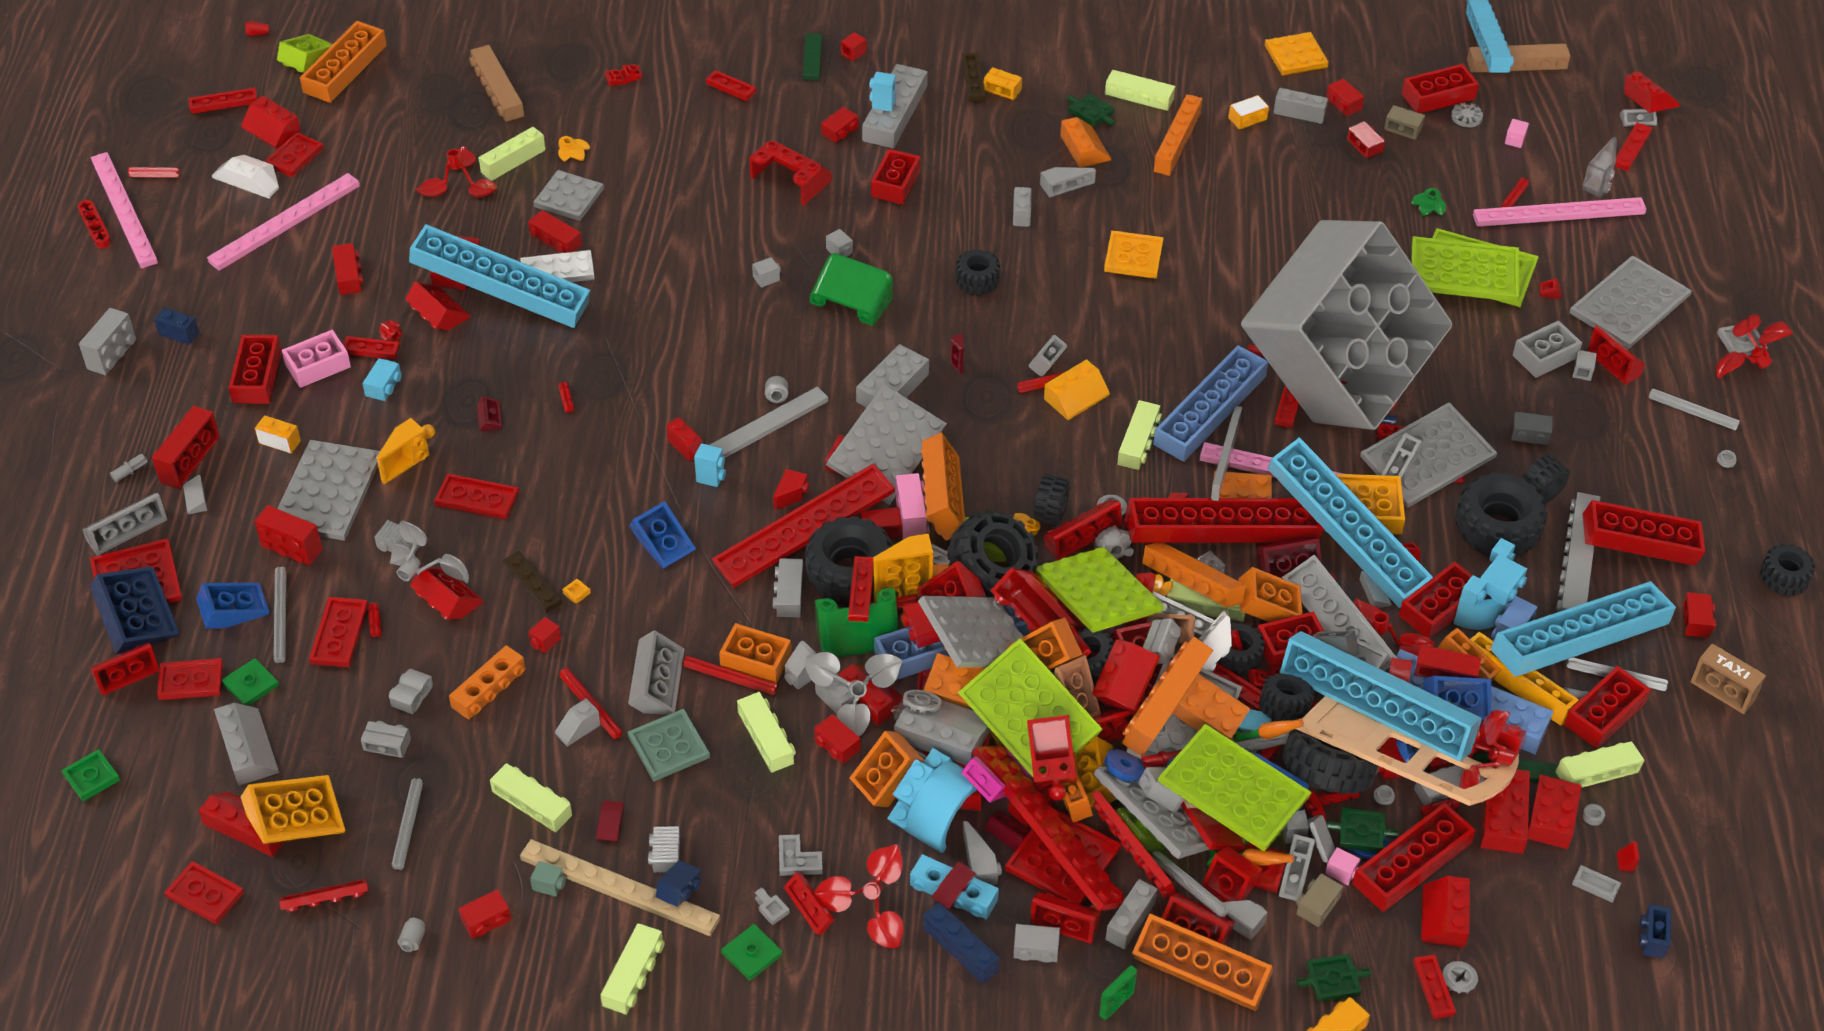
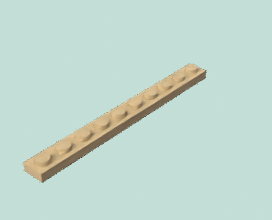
[520,839,720,936]

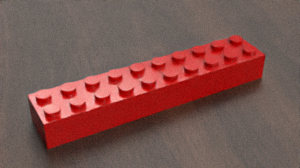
[1125,498,1324,543]

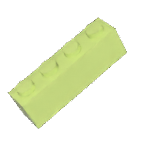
[1105,70,1175,111]
[479,127,545,181]
[1117,400,1162,470]
[1167,579,1245,622]
[737,692,796,773]
[1556,741,1644,787]
[490,763,572,833]
[601,923,665,1015]

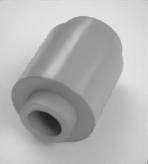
[398,918,425,952]

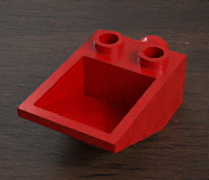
[1027,715,1078,801]

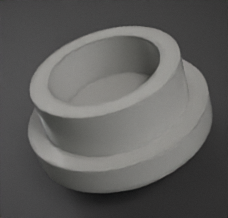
[1717,450,1736,468]
[1374,785,1395,805]

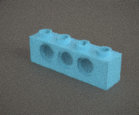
[910,854,999,920]

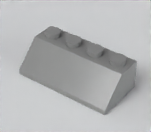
[82,493,167,556]
[628,630,684,715]
[214,703,279,786]

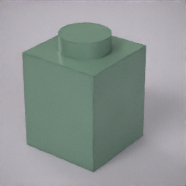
[530,861,566,897]

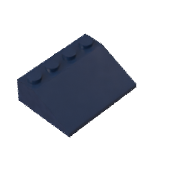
[90,567,179,654]

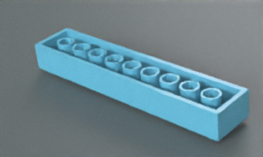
[409,224,590,328]
[1267,437,1433,608]
[1491,581,1676,677]
[1280,631,1482,762]

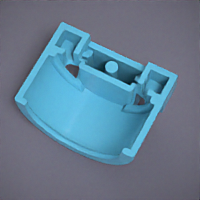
[1454,538,1527,630]
[887,748,977,853]

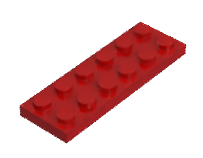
[1092,790,1176,899]

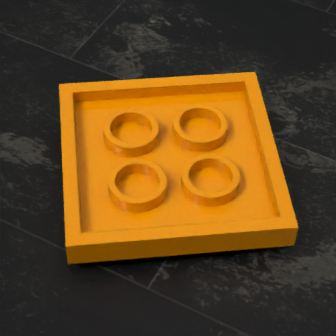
[1265,32,1329,76]
[1104,231,1163,279]

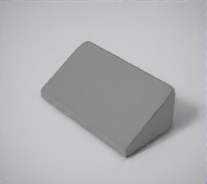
[1620,109,1657,127]
[183,475,207,515]
[1360,571,1391,608]
[1307,815,1336,863]

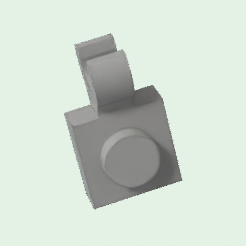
[755,888,789,926]

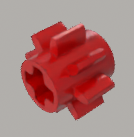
[379,320,402,341]

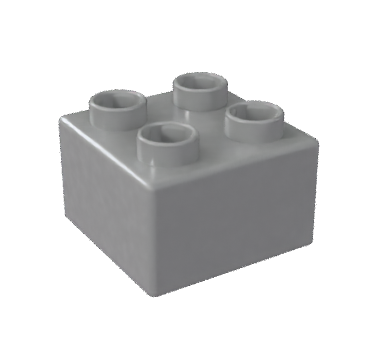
[1241,220,1452,430]

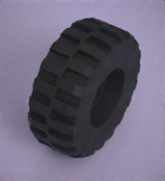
[1283,729,1379,794]

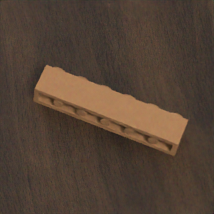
[1467,44,1570,73]
[469,45,524,122]

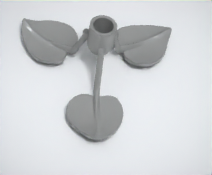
[390,520,469,583]
[805,652,902,737]

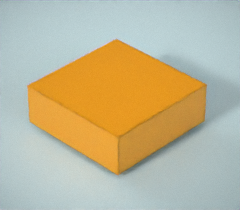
[562,579,591,604]

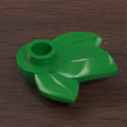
[1411,188,1446,217]

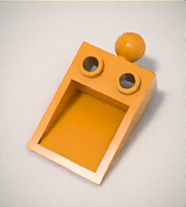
[376,418,435,484]

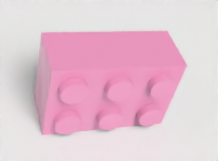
[282,330,351,388]
[896,473,929,540]

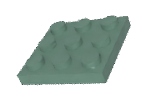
[628,709,710,782]

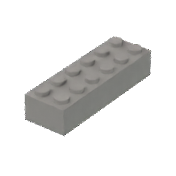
[862,64,928,149]

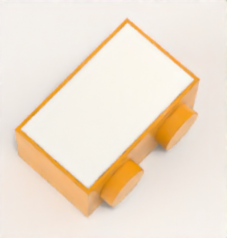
[1228,95,1269,129]
[255,415,301,454]

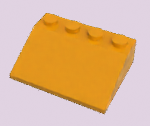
[1325,474,1405,535]
[873,534,933,602]
[241,775,345,844]

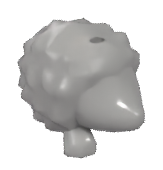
[1094,525,1134,559]

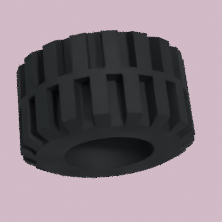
[955,249,1000,295]
[1522,454,1570,504]
[1033,473,1070,525]
[1760,544,1815,596]
[1217,622,1265,676]
[1078,628,1114,683]
[1259,673,1314,721]

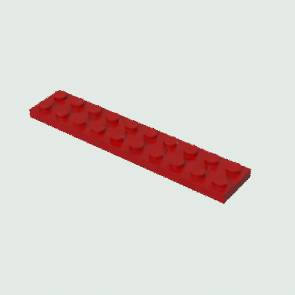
[712,463,895,589]
[972,746,1125,911]

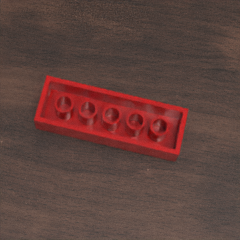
[1582,500,1705,566]
[1352,802,1476,912]

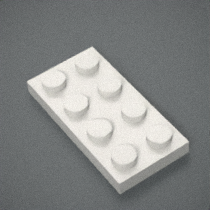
[520,250,594,282]

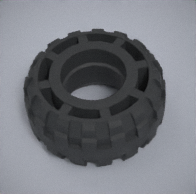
[1455,472,1548,557]
[947,510,1039,597]
[805,516,894,604]

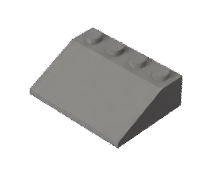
[894,699,990,766]

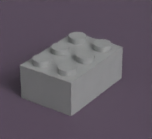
[79,308,136,375]
[1513,320,1582,378]

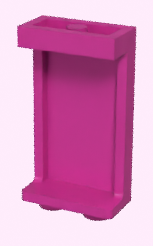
[961,747,1033,802]

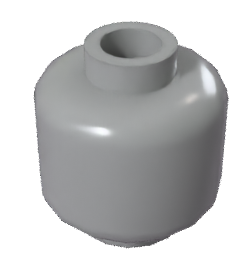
[765,376,789,403]

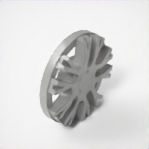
[1451,103,1483,127]
[903,690,942,714]

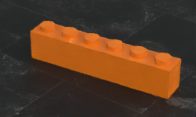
[1154,94,1203,176]
[1142,543,1246,608]

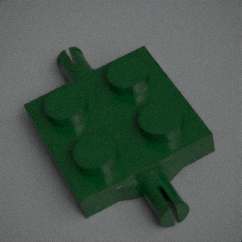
[1067,93,1115,127]
[1326,808,1399,853]
[1296,954,1371,1003]

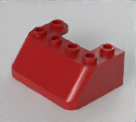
[749,141,832,205]
[990,568,1083,633]

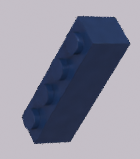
[923,902,1000,984]

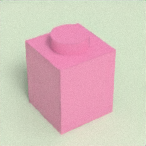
[1505,119,1529,148]
[1325,847,1360,885]

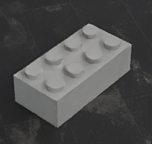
[856,344,929,408]

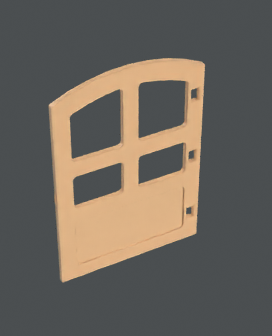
[1296,696,1519,806]

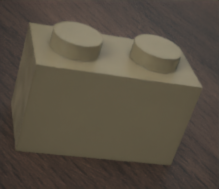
[1384,105,1425,140]
[1296,873,1343,927]

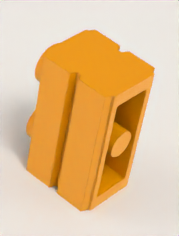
[984,67,1022,100]

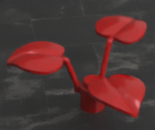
[415,146,498,197]
[1716,314,1793,379]
[1353,598,1435,656]
[1459,710,1515,805]
[815,844,904,948]

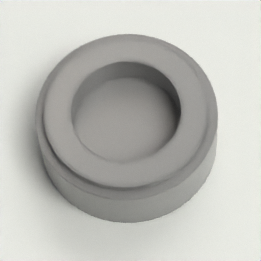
[1583,804,1605,825]

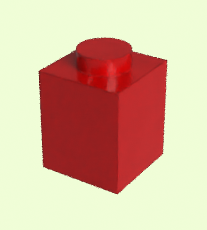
[841,32,866,61]
[528,617,561,653]

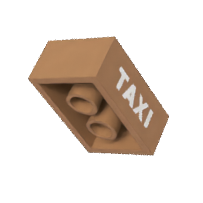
[1691,644,1766,714]

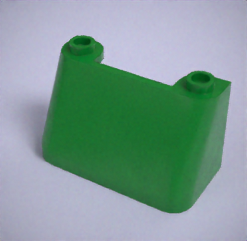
[810,253,893,326]
[815,587,899,658]

